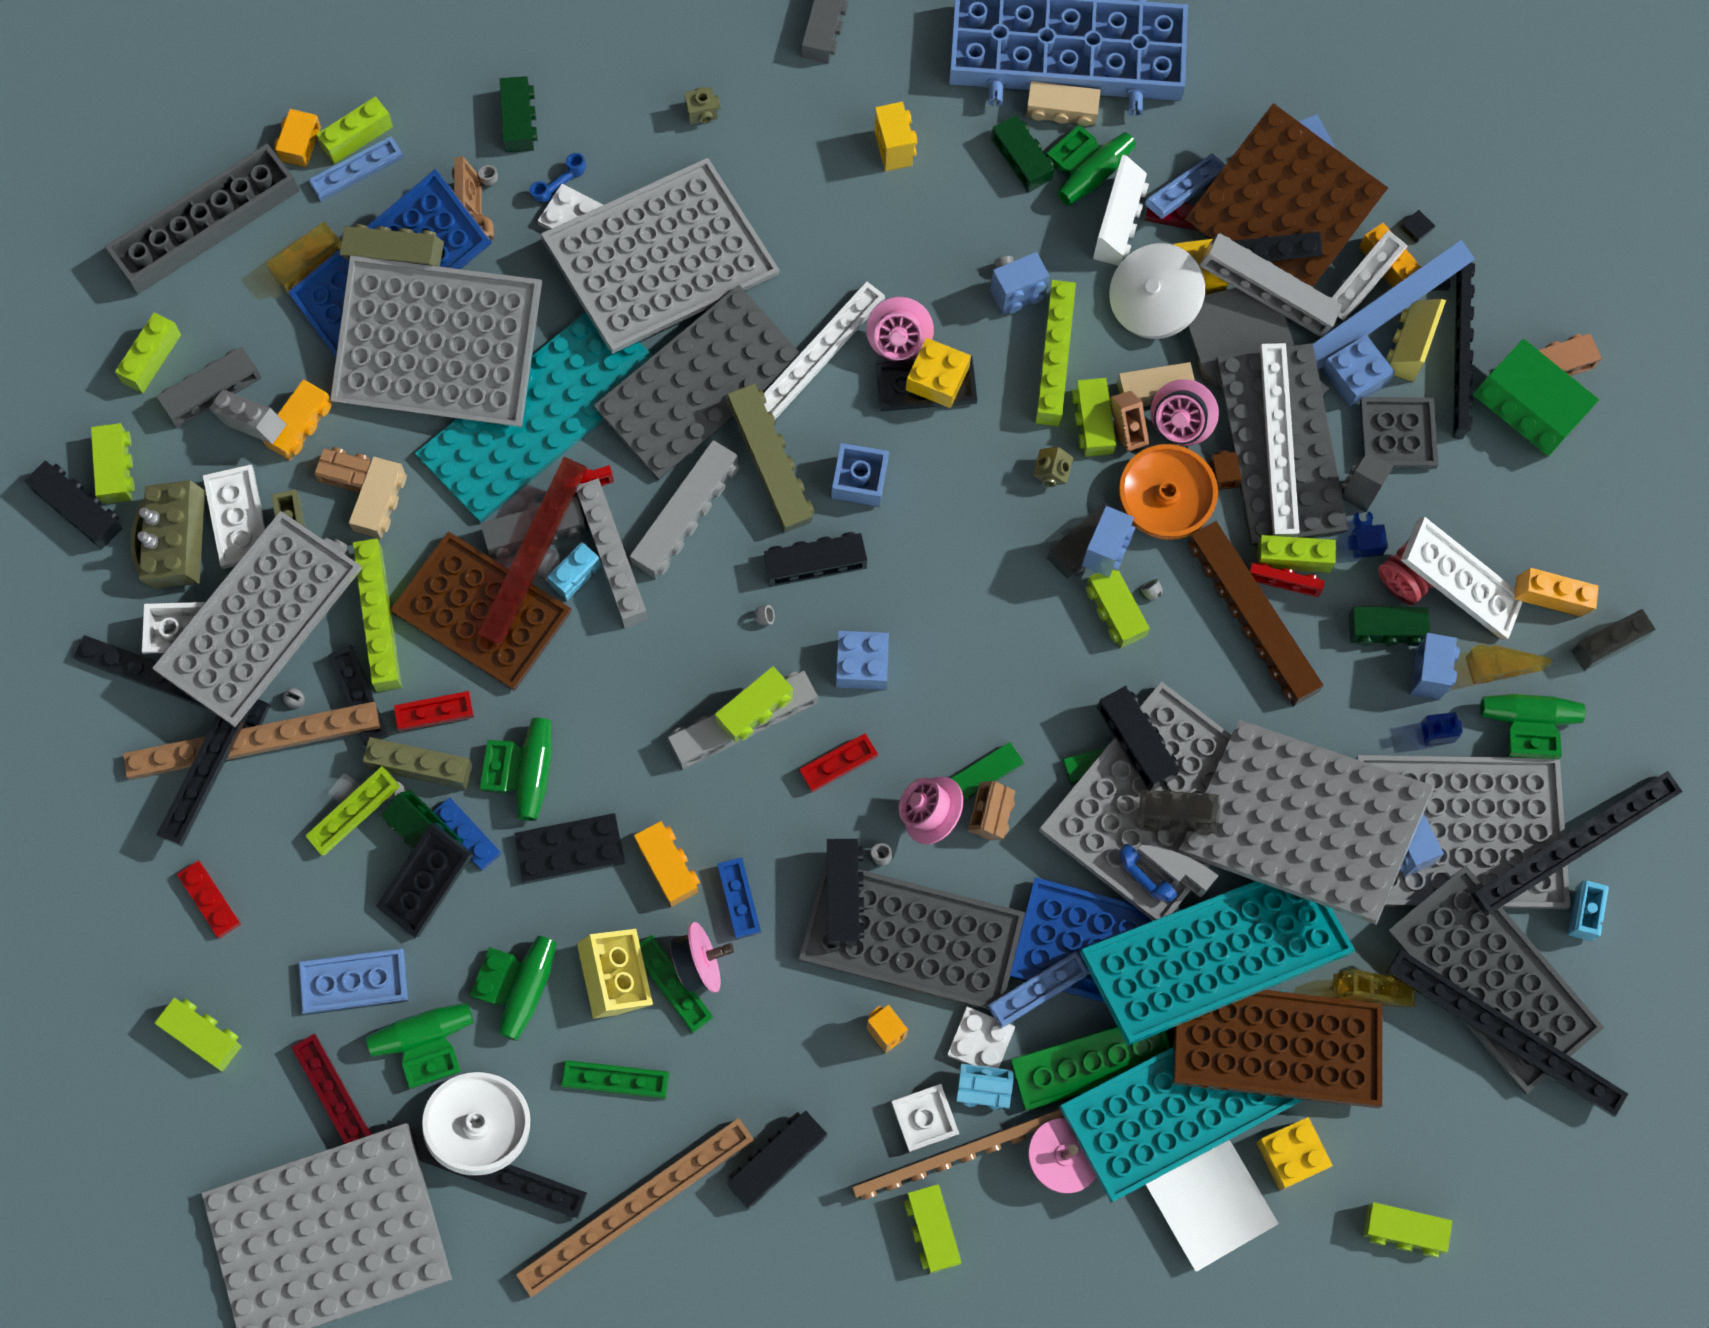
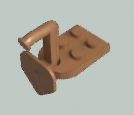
[452,156,494,241]

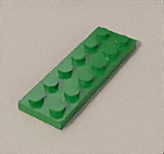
[1010,1026,1170,1111]

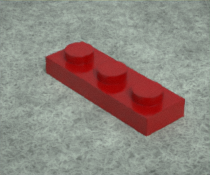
[1249,562,1325,597]
[394,691,474,732]
[799,733,878,793]
[177,860,241,939]

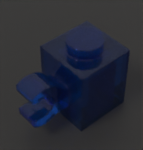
[1348,511,1388,558]
[1420,712,1463,746]

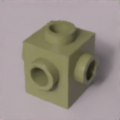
[684,87,721,125]
[1033,447,1073,487]

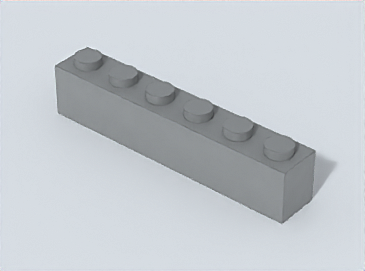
[1199,233,1342,337]
[630,440,739,580]
[575,478,648,629]
[668,671,818,770]

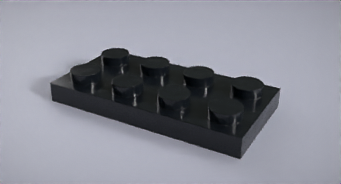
[876,355,978,411]
[514,813,625,884]
[376,823,474,938]

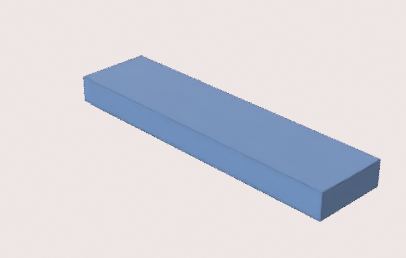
[308,136,404,202]
[1145,153,1225,219]
[987,951,1090,1029]

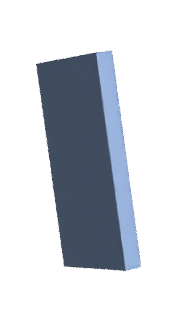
[298,948,408,1015]

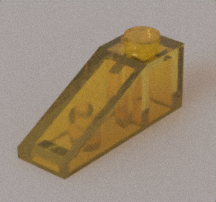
[1465,644,1552,685]
[1333,969,1415,1008]

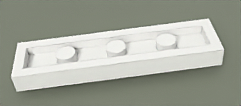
[1332,230,1408,322]

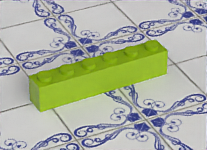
[1035,280,1076,426]
[353,538,402,692]

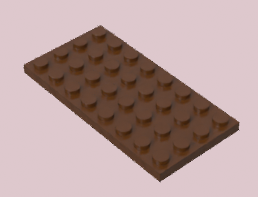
[1172,990,1383,1109]

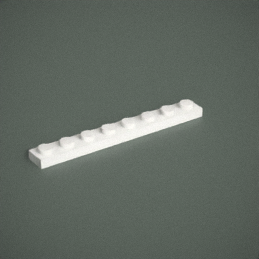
[764,282,885,419]
[1260,343,1299,536]

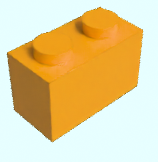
[274,109,321,168]
[866,1004,908,1054]

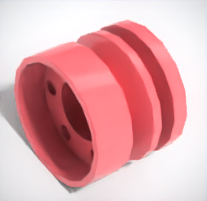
[1378,540,1434,605]

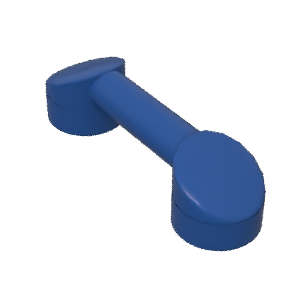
[529,153,586,202]
[1119,844,1177,902]

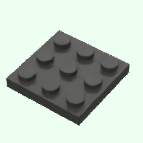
[1359,397,1438,469]

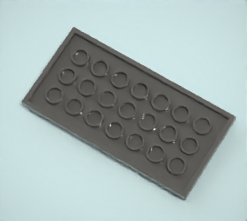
[593,285,801,481]
[1216,343,1349,546]
[799,861,1025,1011]
[1387,866,1605,1094]

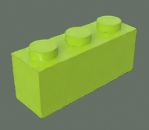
[316,96,393,165]
[115,312,181,394]
[1072,378,1116,457]
[91,423,135,504]
[1256,535,1336,573]
[1085,570,1150,648]
[715,666,793,743]
[155,997,242,1072]
[904,1184,962,1274]
[1363,1202,1453,1258]

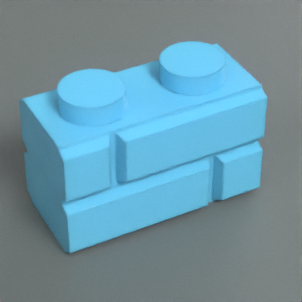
[547,542,602,601]
[1567,880,1609,941]
[957,1064,1013,1110]

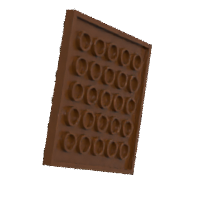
[1185,103,1388,287]

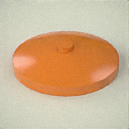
[1119,444,1218,540]

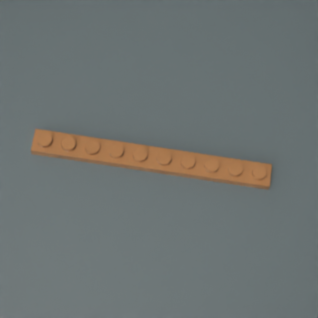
[123,702,380,780]
[851,1109,1064,1200]
[516,1118,754,1298]

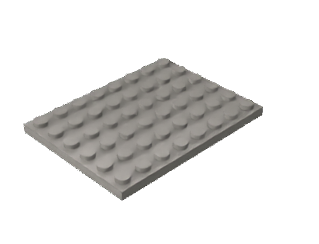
[541,158,780,354]
[330,255,542,427]
[1039,681,1232,921]
[1179,720,1433,925]
[1356,755,1570,909]
[202,1123,452,1328]

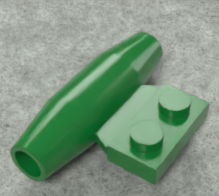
[1046,125,1136,206]
[1480,694,1586,760]
[480,717,553,821]
[470,935,557,1041]
[366,1003,474,1089]

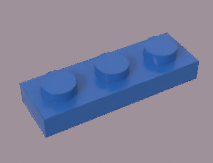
[433,797,501,871]
[717,857,761,939]

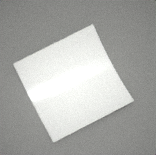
[1146,1140,1278,1272]

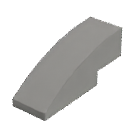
[1137,845,1218,898]

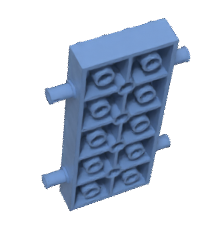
[949,0,1188,116]

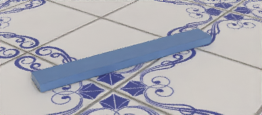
[1313,240,1475,370]

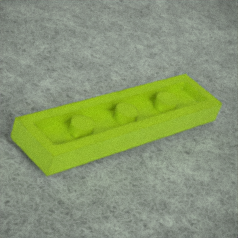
[305,767,401,856]

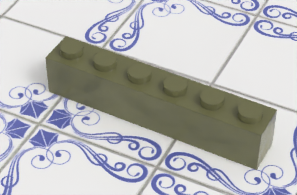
[727,383,815,533]

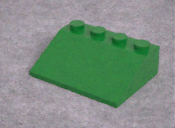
[1473,338,1600,457]

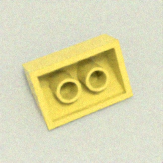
[1386,299,1446,382]
[577,929,653,1019]

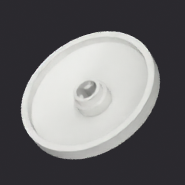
[1109,243,1205,339]
[422,1072,530,1175]

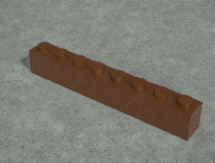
[1188,521,1324,706]

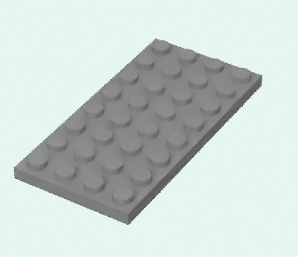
[152,511,362,727]

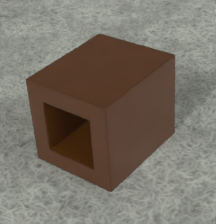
[1209,451,1242,491]

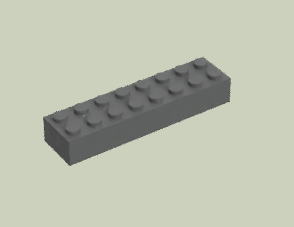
[104,143,299,294]

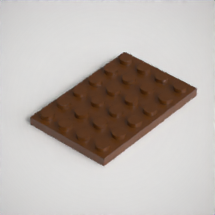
[390,531,572,692]

